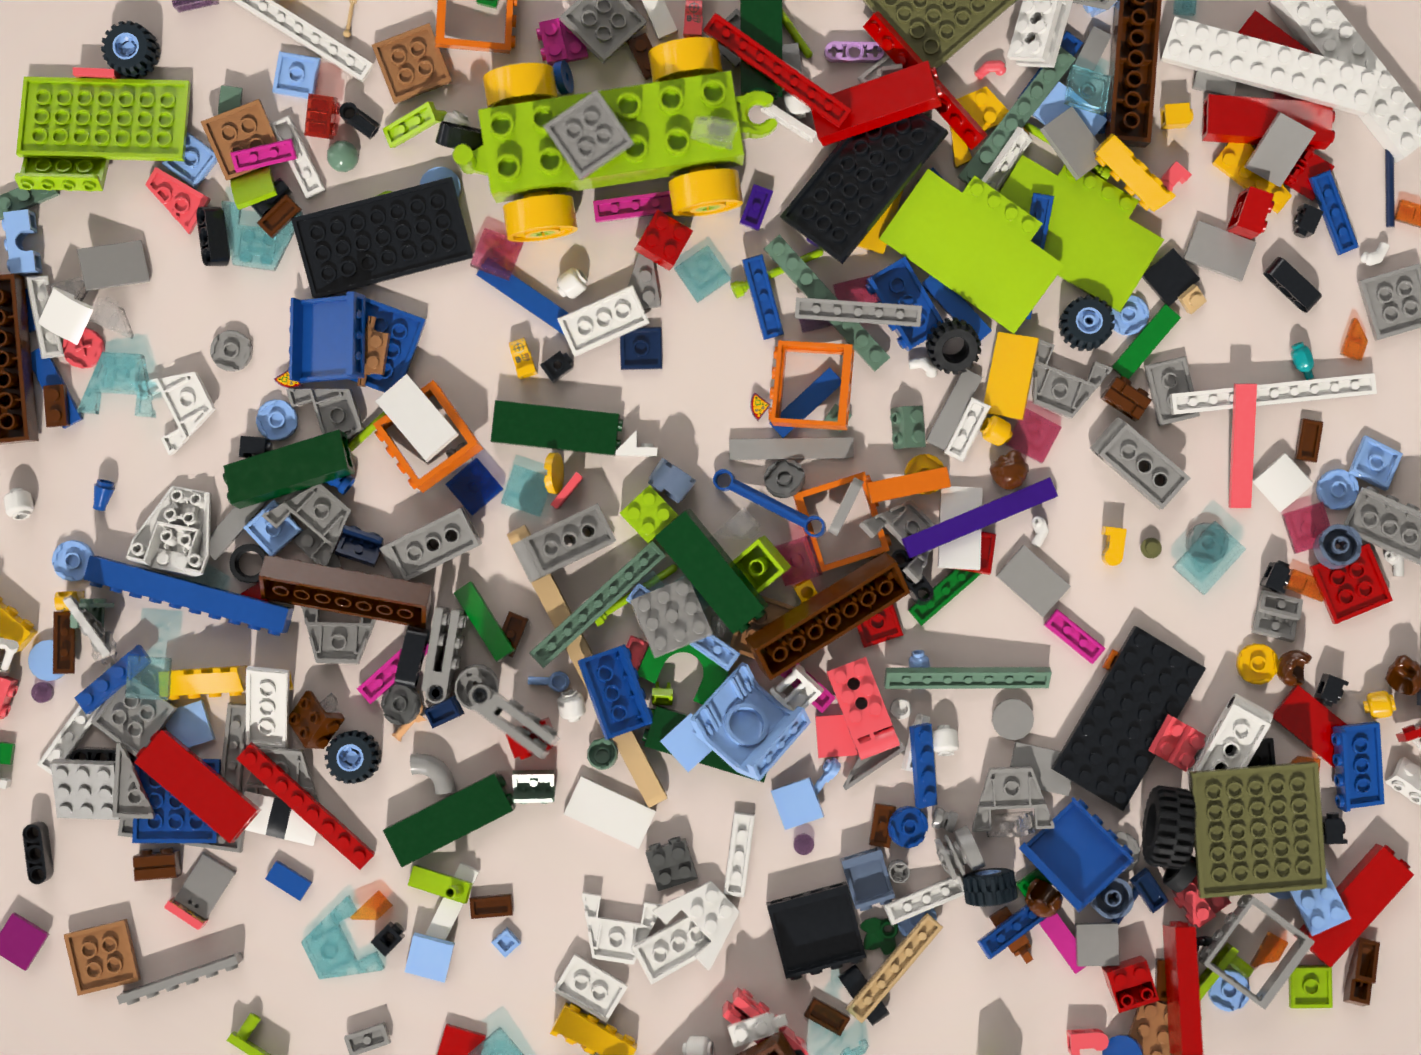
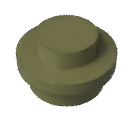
[1140,538,1162,558]

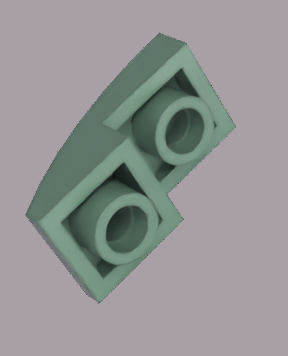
[218,85,243,115]

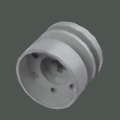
[455,664,499,710]
[934,825,985,880]

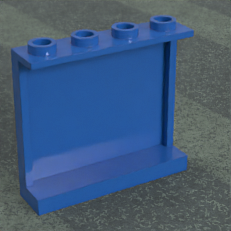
[288,291,366,383]
[1019,797,1134,912]

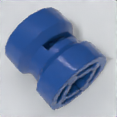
[326,475,355,495]

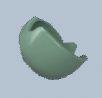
[327,140,359,172]
[587,737,618,770]

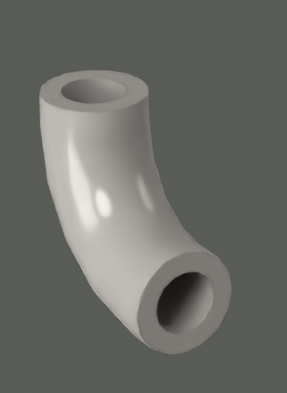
[410,753,456,794]

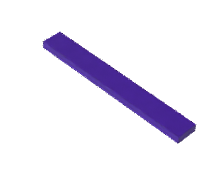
[901,477,1058,559]

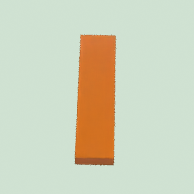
[866,467,951,504]

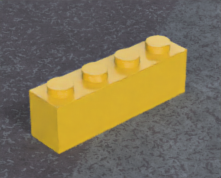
[1093,133,1176,212]
[0,596,38,652]
[159,665,247,700]
[550,1002,637,1055]

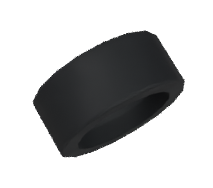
[229,544,269,583]
[1163,854,1197,893]

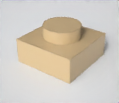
[1177,284,1207,314]

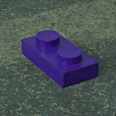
[740,184,773,231]

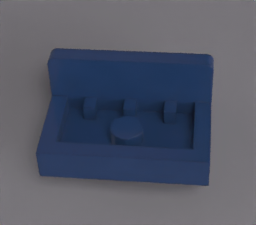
[335,525,384,568]

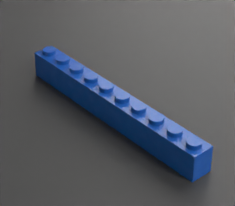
[83,555,294,636]

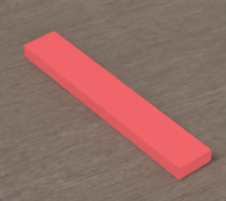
[1229,384,1257,508]

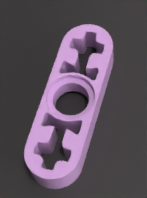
[824,41,885,63]

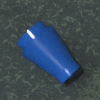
[93,479,115,511]

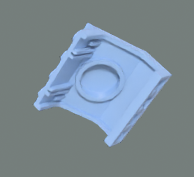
[690,662,811,781]

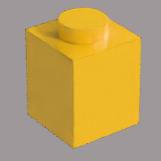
[1160,103,1193,130]

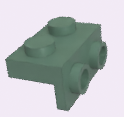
[890,406,926,449]
[70,598,114,628]
[512,770,556,804]

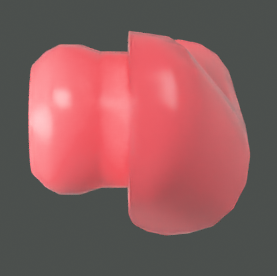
[974,60,1006,80]

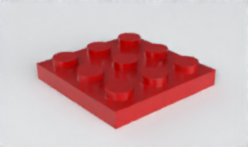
[1310,543,1393,624]

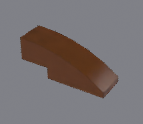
[1343,937,1380,1006]

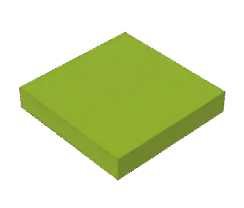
[1288,965,1333,1008]

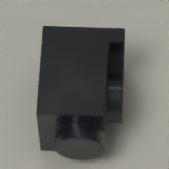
[1293,203,1324,238]
[540,351,573,383]
[239,436,273,458]
[1260,560,1291,594]
[1314,673,1349,707]
[1322,813,1348,844]
[371,921,405,956]

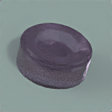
[31,682,54,703]
[793,833,814,855]

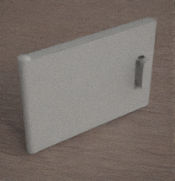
[174,853,236,919]

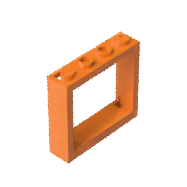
[435,0,517,54]
[768,340,855,430]
[373,380,483,493]
[793,471,892,573]

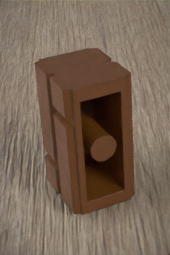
[1100,376,1152,422]
[133,847,182,881]

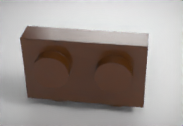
[289,691,345,749]

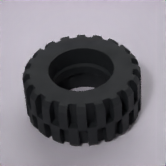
[1142,785,1196,869]

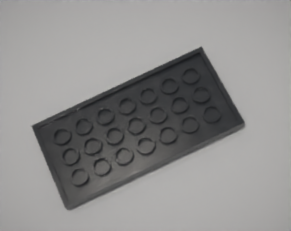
[780,113,948,264]
[291,177,474,299]
[1051,626,1206,811]

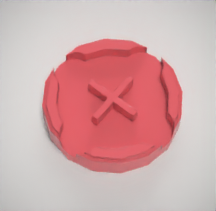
[62,327,105,369]

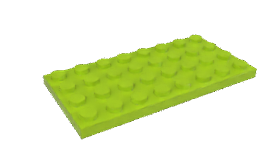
[16,77,191,161]

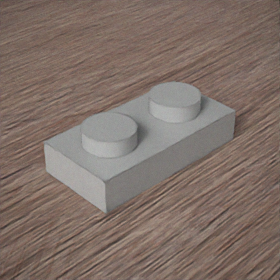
[344,1022,391,1055]

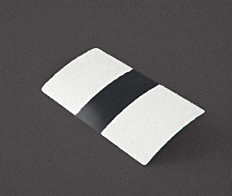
[244,791,317,846]

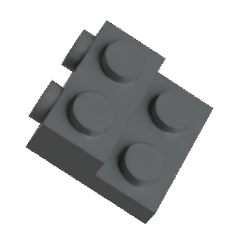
[645,836,698,891]

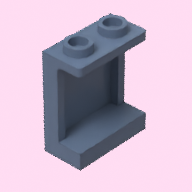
[840,847,896,911]

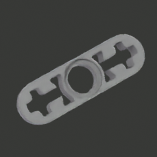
[828,477,864,536]

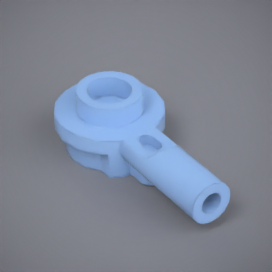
[528,671,570,692]
[814,757,841,795]

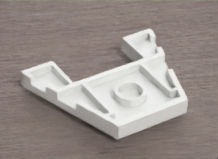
[133,372,216,455]
[652,881,740,971]
[582,892,663,965]

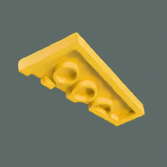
[1212,142,1292,213]

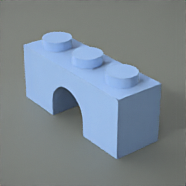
[2,209,43,276]

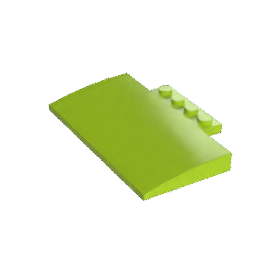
[999,155,1164,312]
[879,169,1064,334]

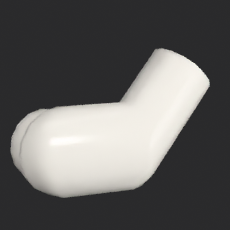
[1361,242,1390,266]
[908,357,938,378]
[1031,516,1049,548]
[1384,550,1404,576]

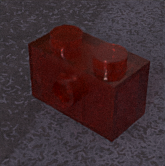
[304,93,340,139]

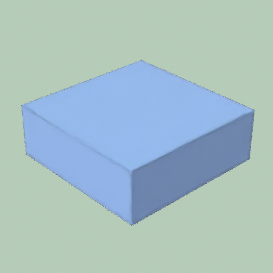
[491,927,521,957]

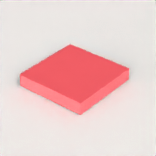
[815,714,858,758]

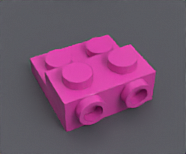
[536,18,588,66]

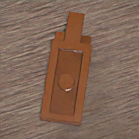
[989,906,1033,964]

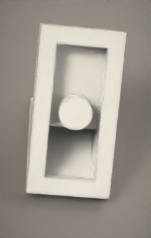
[616,431,658,457]

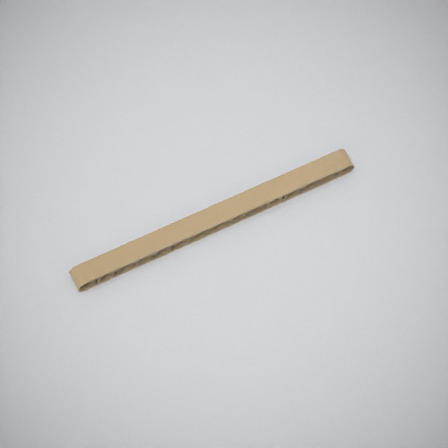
[507,525,668,808]

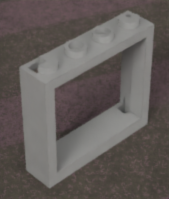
[1199,894,1315,1010]

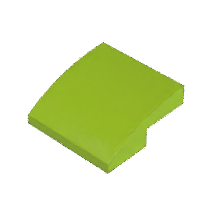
[230,166,278,210]

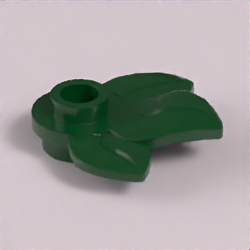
[860,917,899,956]

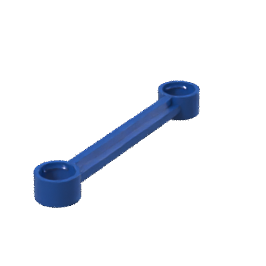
[713,469,826,538]

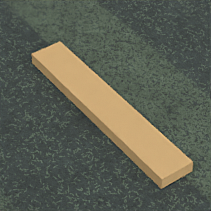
[845,913,943,1023]

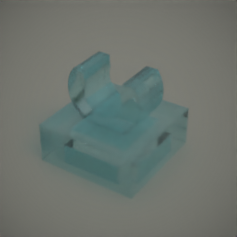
[1173,0,1196,16]

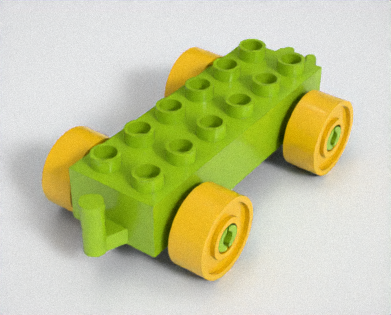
[453,37,777,242]

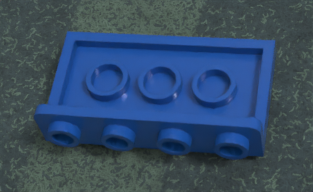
[865,256,944,351]
[578,645,653,740]
[1331,721,1385,812]

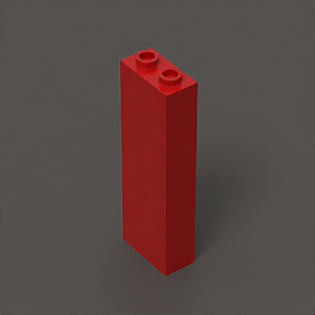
[811,61,944,146]
[1202,94,1335,150]
[134,730,261,843]
[1293,844,1414,968]
[1163,921,1203,1055]

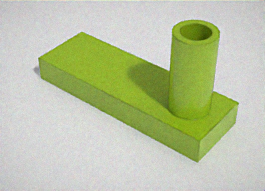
[383,101,447,148]
[408,865,473,904]
[1199,942,1254,1000]
[226,1013,271,1055]

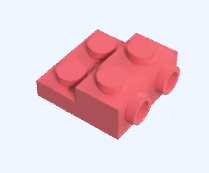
[1148,714,1206,772]
[1172,875,1231,928]

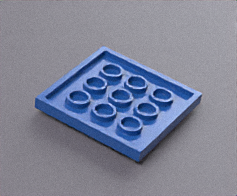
[348,291,427,393]
[132,759,221,843]

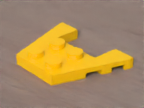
[950,86,1029,168]

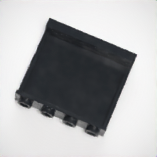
[766,881,867,980]

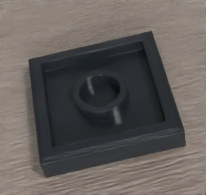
[1142,248,1200,307]

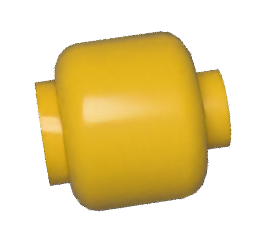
[980,416,1013,446]
[1363,690,1396,719]

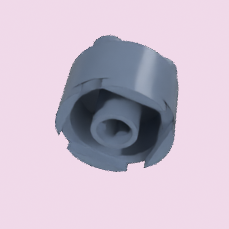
[648,458,696,504]
[1313,524,1362,569]
[1090,876,1134,919]

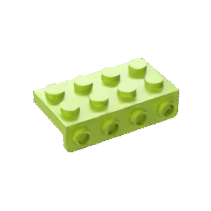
[14,158,110,192]

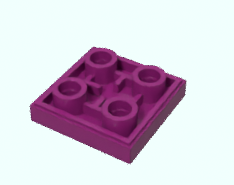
[0,912,50,971]

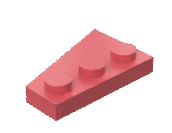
[145,167,211,235]

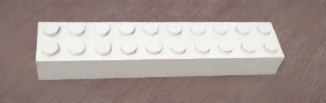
[1269,0,1421,163]
[1161,16,1382,116]

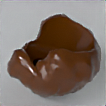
[989,450,1029,490]
[1277,650,1312,686]
[1385,655,1421,696]
[1025,879,1063,918]

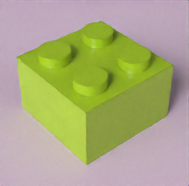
[620,485,678,544]
[733,535,791,594]

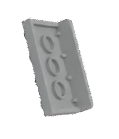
[1344,486,1421,565]

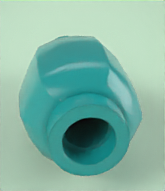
[1291,342,1314,380]

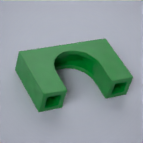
[638,645,730,705]

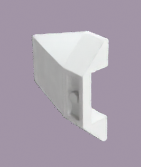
[126,486,211,578]

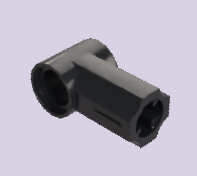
[339,102,381,140]
[251,178,292,218]

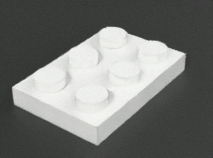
[553,954,628,1023]

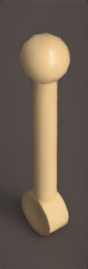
[343,0,357,38]

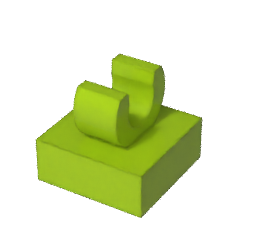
[652,682,673,706]

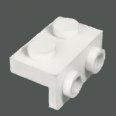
[1385,756,1421,805]

